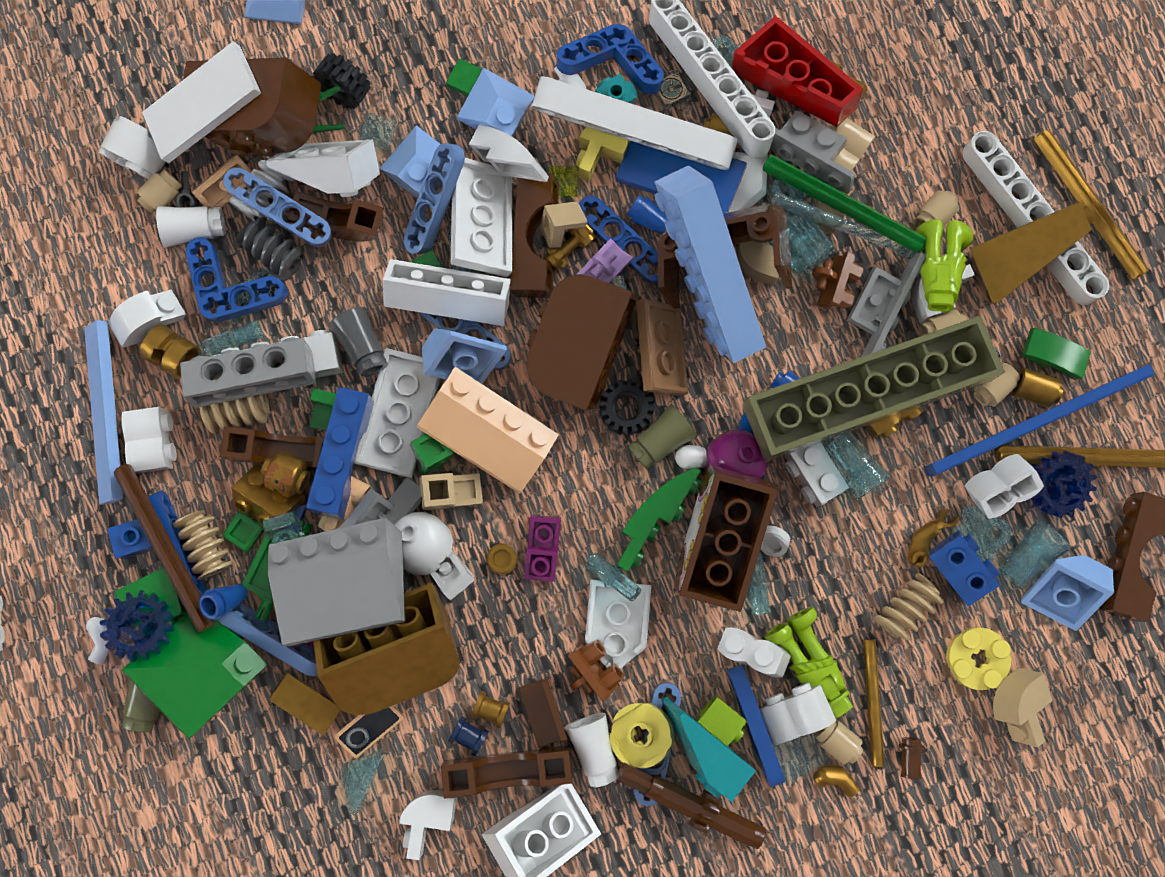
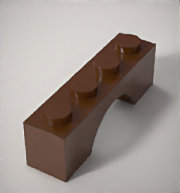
[507,173,560,298]
[220,426,325,470]
[1099,492,1165,622]
[441,746,573,799]

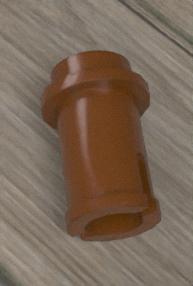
[899,737,925,779]

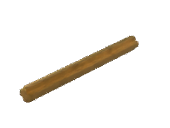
[1034,129,1148,279]
[996,445,1165,468]

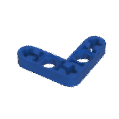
[556,24,664,94]
[186,237,288,323]

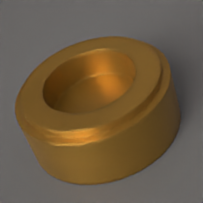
[487,543,518,574]

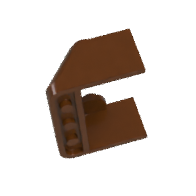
[658,204,792,309]

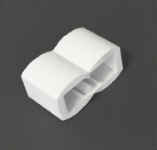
[122,407,177,474]
[965,454,1044,519]
[717,627,791,677]
[759,683,836,745]

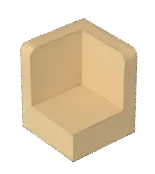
[540,201,587,248]

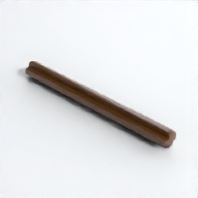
[114,464,214,632]

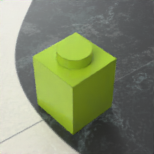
[695,695,747,747]

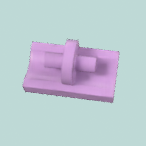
[576,238,633,283]

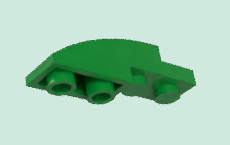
[616,467,701,571]

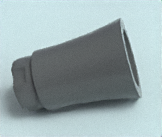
[329,307,388,377]

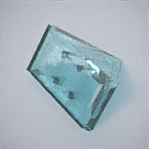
[341,749,387,816]

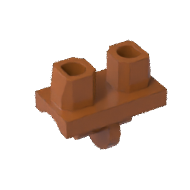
[812,251,864,309]
[568,640,624,702]

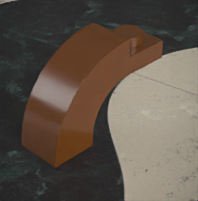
[287,191,384,242]

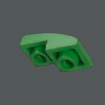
[1022,328,1091,380]

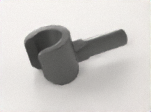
[176,171,198,207]

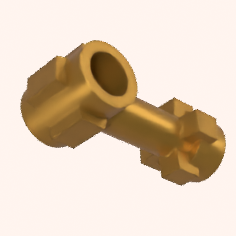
[544,224,596,271]

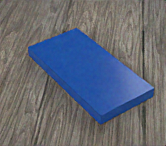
[615,141,747,213]

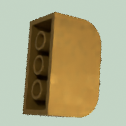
[313,583,460,715]

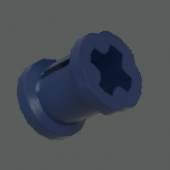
[448,716,489,756]

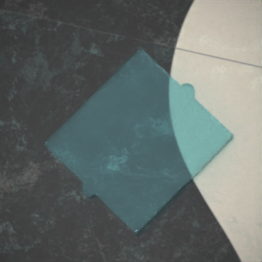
[767,730,828,786]

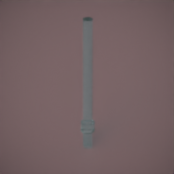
[772,192,926,262]

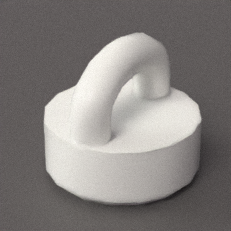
[761,526,790,557]

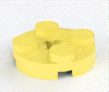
[946,627,1011,690]
[610,703,674,768]

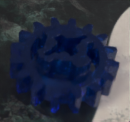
[1033,450,1098,518]
[100,590,175,662]

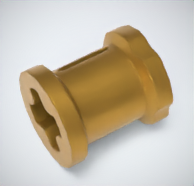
[471,691,510,729]

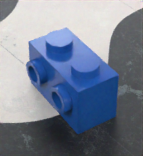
[929,530,1000,607]

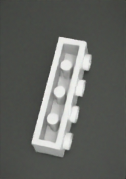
[383,259,511,326]

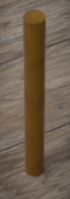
[863,639,885,767]

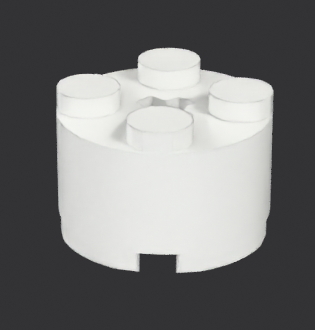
[98,115,165,179]

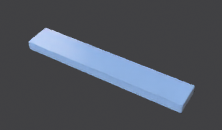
[84,320,123,505]

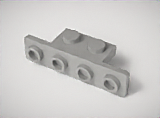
[770,110,855,194]
[846,252,926,357]
[340,478,422,528]

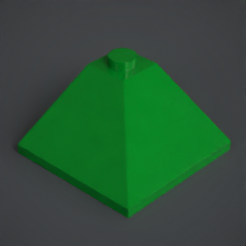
[121,614,267,740]

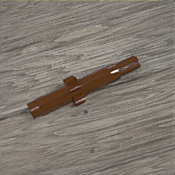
[616,762,766,849]

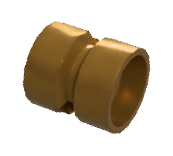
[139,324,200,379]

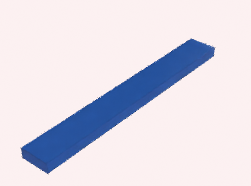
[924,364,1155,477]

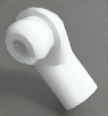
[86,617,115,665]

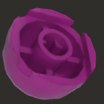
[705,430,768,478]

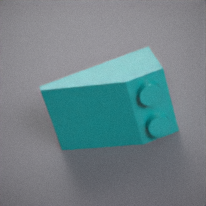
[663,696,756,802]

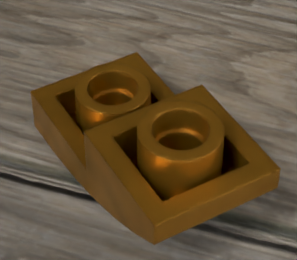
[268,672,341,736]

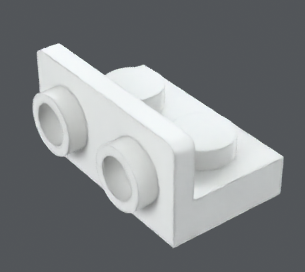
[785,442,849,507]

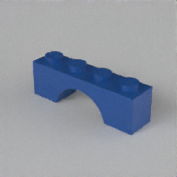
[306,387,374,520]

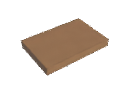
[636,298,688,396]

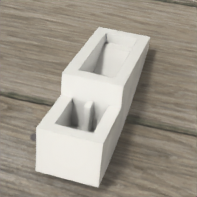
[469,125,549,182]

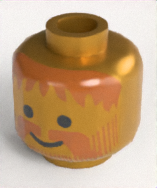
[261,452,311,497]

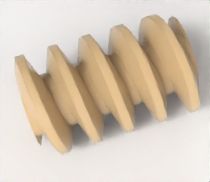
[199,393,269,433]
[173,510,233,580]
[874,573,944,641]

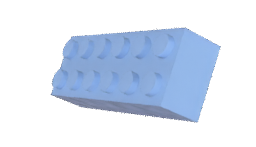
[654,165,766,363]

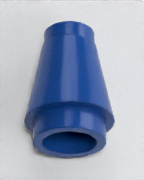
[626,195,668,235]
[199,584,247,619]

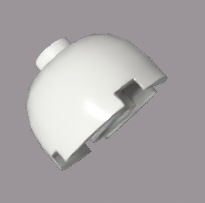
[394,512,453,575]

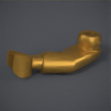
[907,508,959,567]

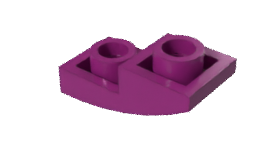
[524,515,561,582]

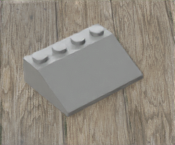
[268,518,405,647]

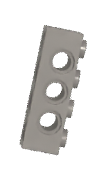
[180,337,316,408]

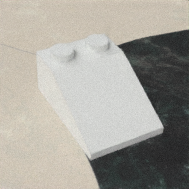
[266,139,380,197]
[482,783,601,877]

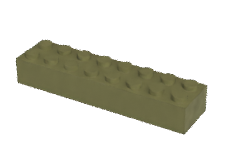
[743,316,1005,462]

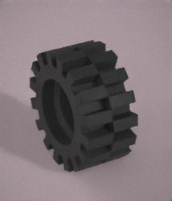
[312,53,371,109]
[600,379,655,436]

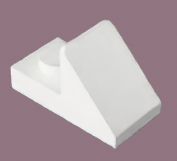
[430,550,474,601]

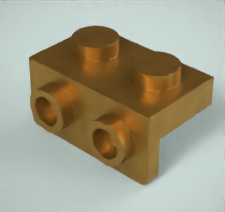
[231,463,305,535]

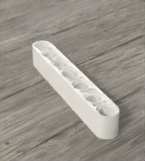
[649,0,775,158]
[531,76,738,170]
[962,131,1109,305]

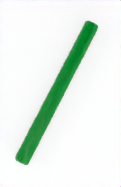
[763,155,926,252]

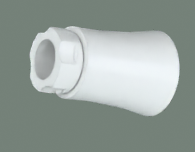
[156,206,226,248]
[564,713,618,787]

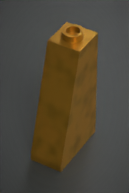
[970,201,1094,304]

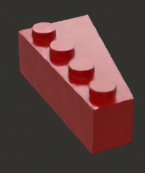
[732,15,863,127]

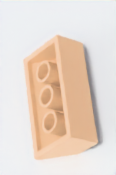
[416,367,559,494]

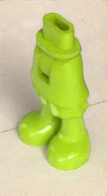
[915,219,973,312]
[764,606,853,719]

